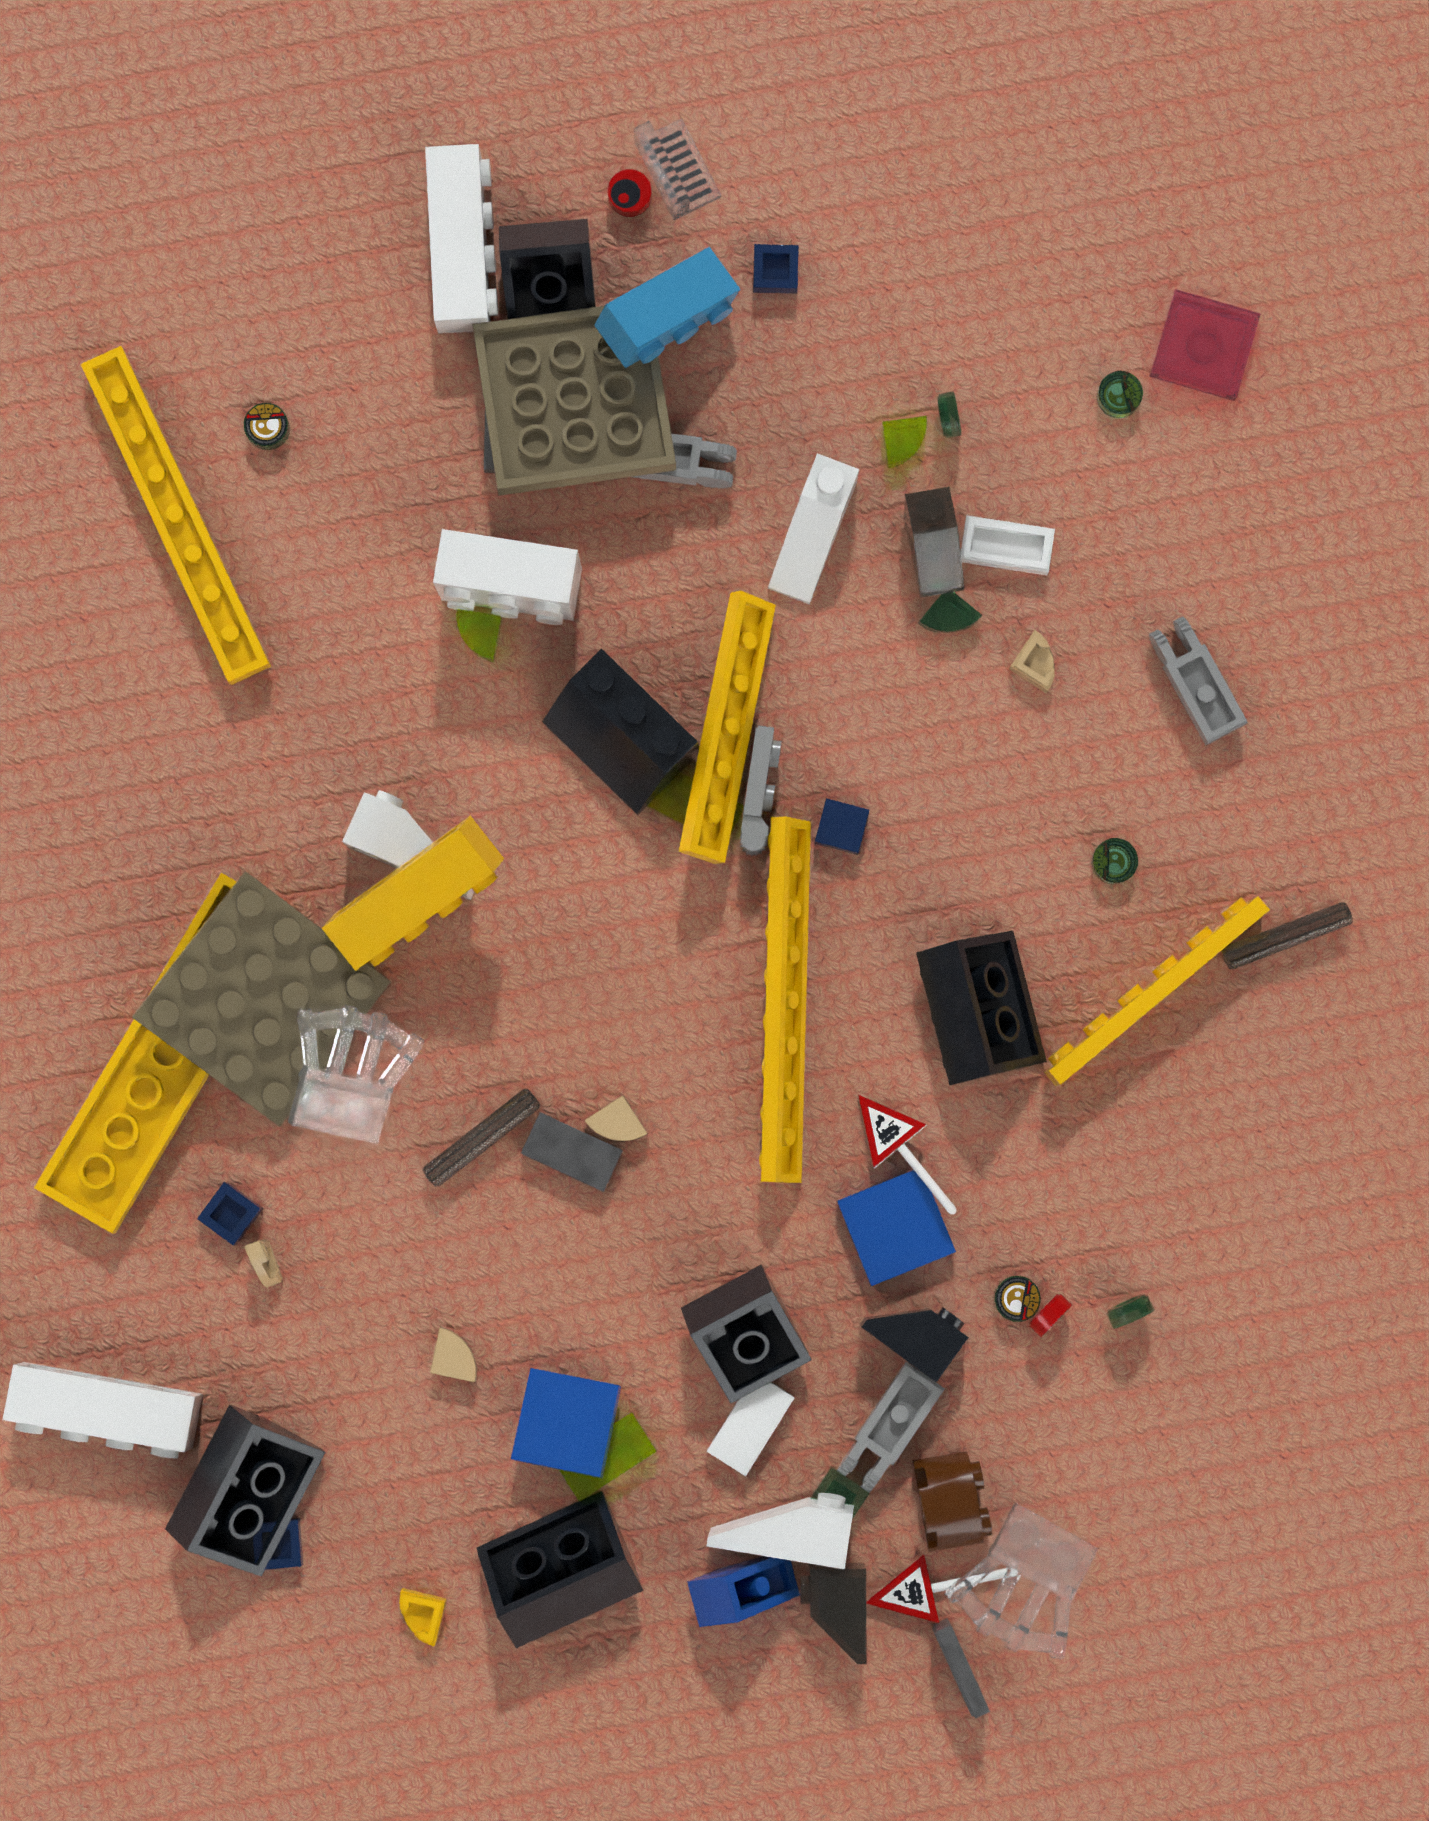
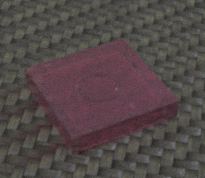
[1149,289,1261,401]

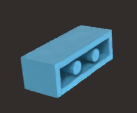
[594,247,740,368]

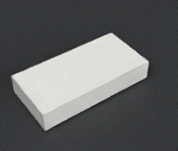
[959,515,1055,576]
[707,1382,795,1476]

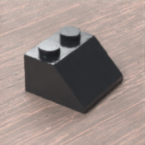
[499,218,596,319]
[681,1265,812,1403]

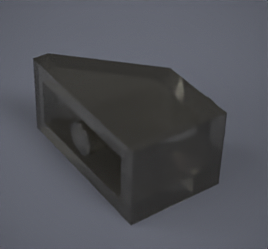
[904,487,965,598]
[800,1563,867,1664]

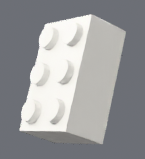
[433,529,582,625]

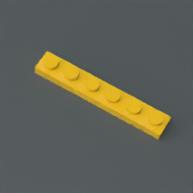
[678,591,776,864]
[1044,896,1270,1086]

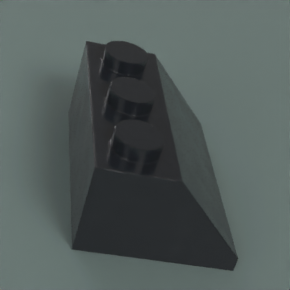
[542,649,699,815]
[916,931,1047,1086]
[165,1404,326,1577]
[476,1491,644,1648]

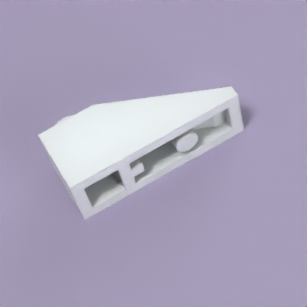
[768,453,859,604]
[342,790,474,900]
[706,1493,854,1569]

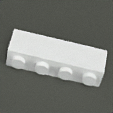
[425,144,498,334]
[2,1362,203,1458]

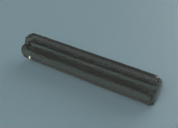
[1222,902,1353,969]
[423,1089,540,1187]

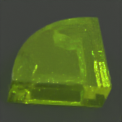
[882,416,927,468]
[456,609,502,662]

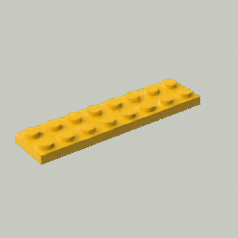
[34,873,236,1234]

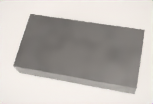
[521,1112,623,1192]
[932,1618,990,1719]

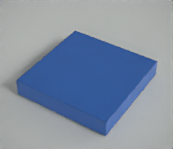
[837,1170,956,1286]
[511,1368,621,1478]

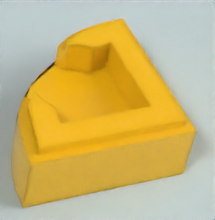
[399,1588,447,1647]

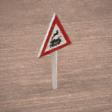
[858,1094,957,1215]
[865,1555,1017,1623]

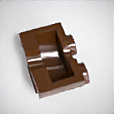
[913,1451,992,1552]

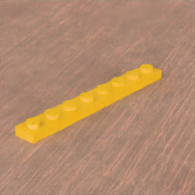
[81,346,272,685]
[759,816,811,1183]

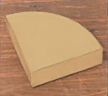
[1009,630,1054,693]
[585,1096,648,1141]
[244,1239,283,1288]
[430,1327,477,1382]

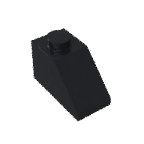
[860,1307,969,1382]

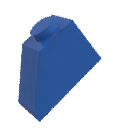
[687,1556,800,1627]

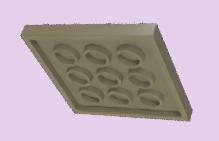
[472,306,676,496]
[132,871,391,1127]

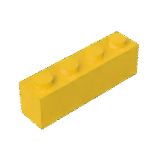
[322,815,504,971]

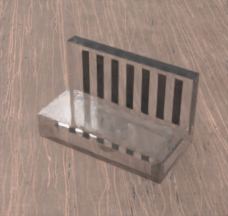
[634,118,721,220]

